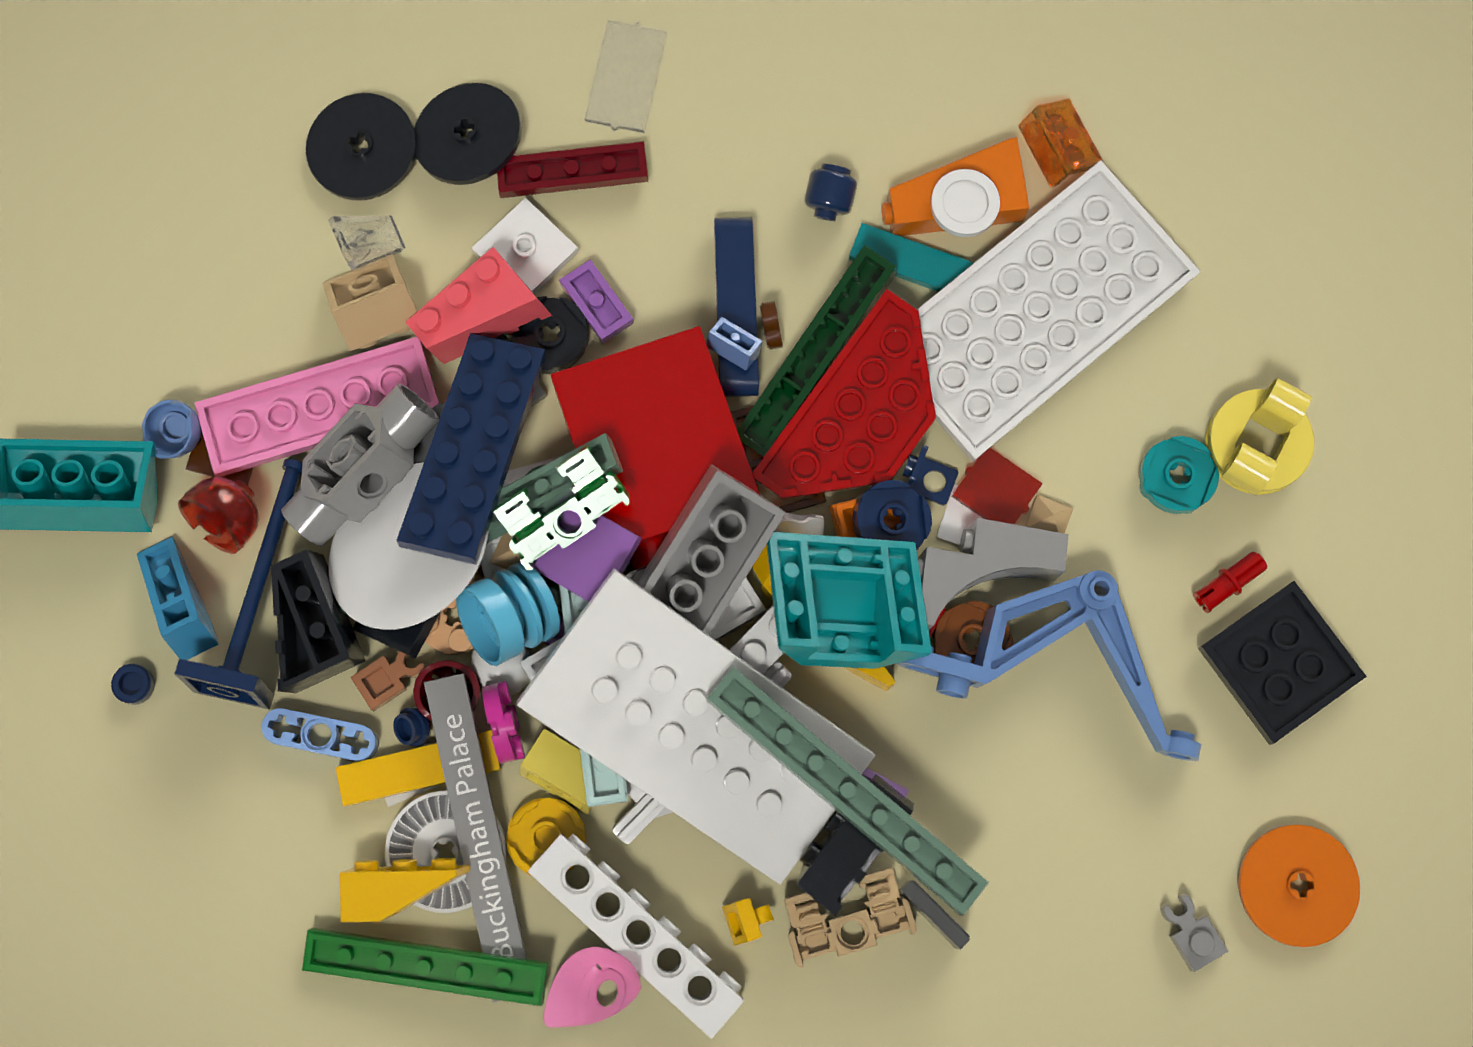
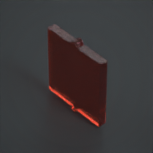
[951,448,1043,524]

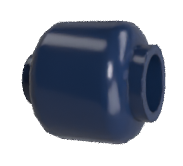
[804,164,857,222]

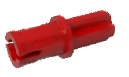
[1193,552,1268,613]

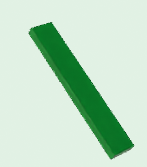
[302,928,549,1006]

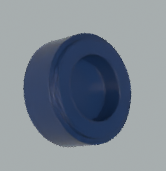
[111,664,155,705]

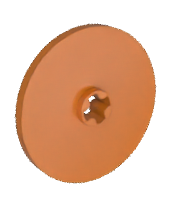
[1238,825,1360,947]

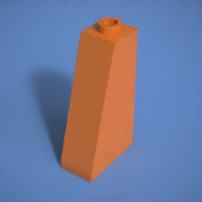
[881,138,1029,236]

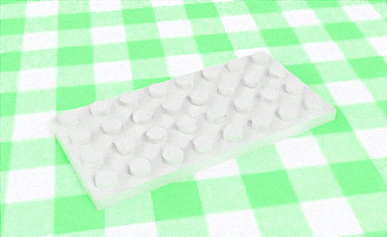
[917,161,1201,462]

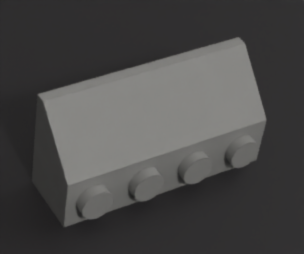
[636,464,786,635]

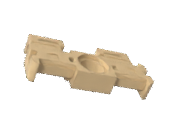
[784,867,917,967]

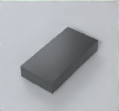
[899,880,970,950]

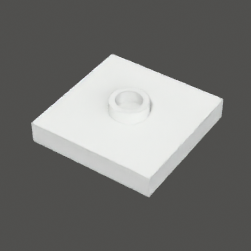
[472,197,579,294]

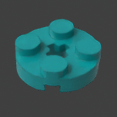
[1139,436,1219,514]

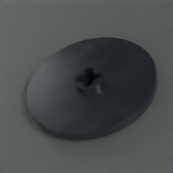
[414,83,522,185]
[306,93,417,201]

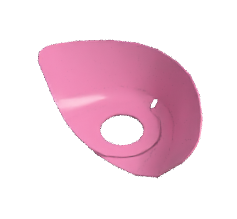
[544,946,641,1028]

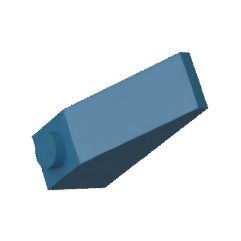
[137,537,219,660]

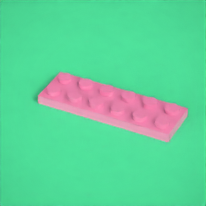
[194,337,440,478]

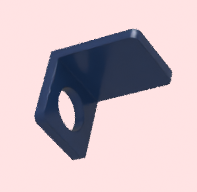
[902,445,958,506]

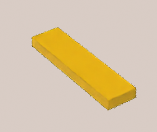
[335,730,501,807]

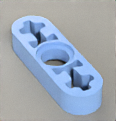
[262,708,379,762]

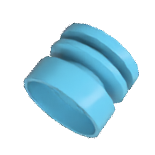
[456,562,560,666]

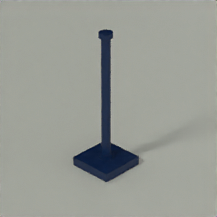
[174,459,303,710]

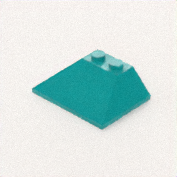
[767,532,932,669]

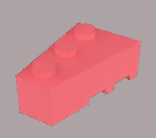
[405,247,552,364]

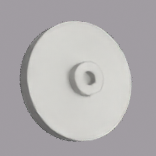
[930,169,1000,237]

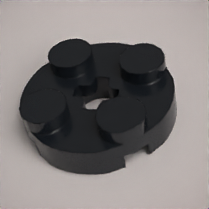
[512,296,589,374]

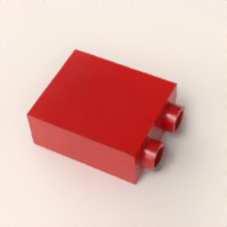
[550,326,760,571]

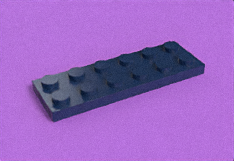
[396,333,546,565]

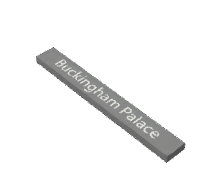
[424,673,527,1002]

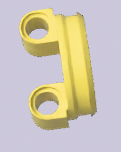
[1205,377,1314,495]

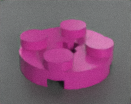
[482,681,525,764]

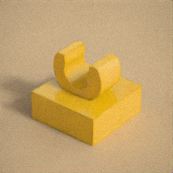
[722,898,774,946]

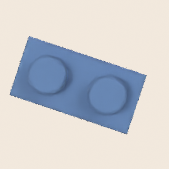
[706,317,762,370]

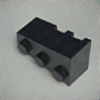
[271,549,366,694]
[796,774,914,916]

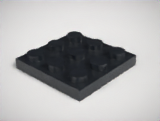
[1198,581,1367,745]

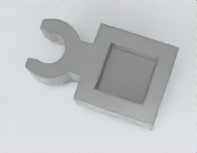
[1160,894,1228,972]

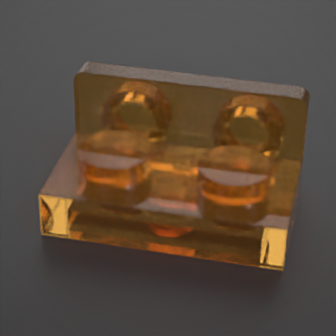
[1018,98,1103,187]

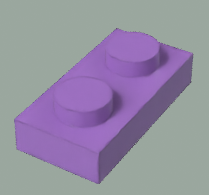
[559,259,634,344]

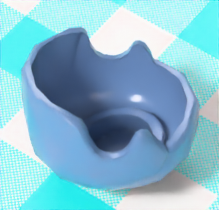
[142,399,202,459]

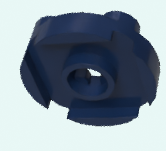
[852,480,932,550]

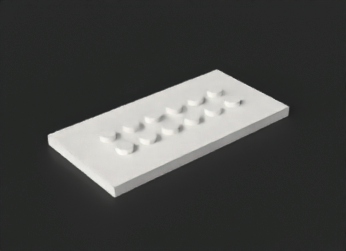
[516,568,875,885]

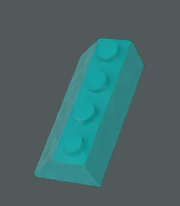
[0,439,158,532]

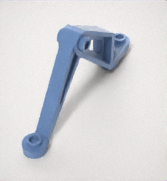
[897,570,1201,761]

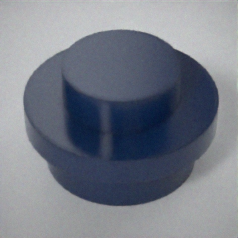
[393,706,430,746]

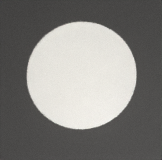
[329,462,489,630]

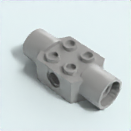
[281,383,439,546]

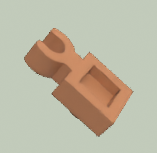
[350,652,426,712]

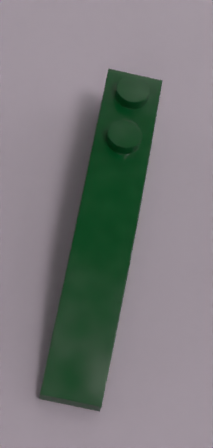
[737,245,897,457]

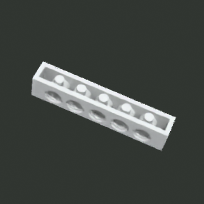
[527,833,744,1039]

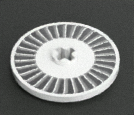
[385,790,507,913]

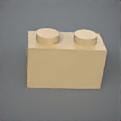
[323,254,417,351]

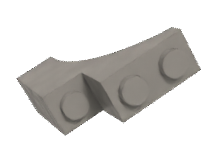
[918,518,1069,631]

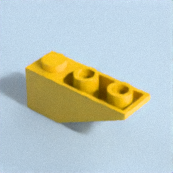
[339,858,470,922]

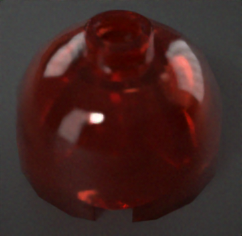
[178,477,260,554]

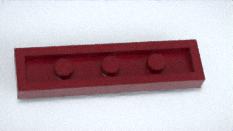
[497,141,649,198]

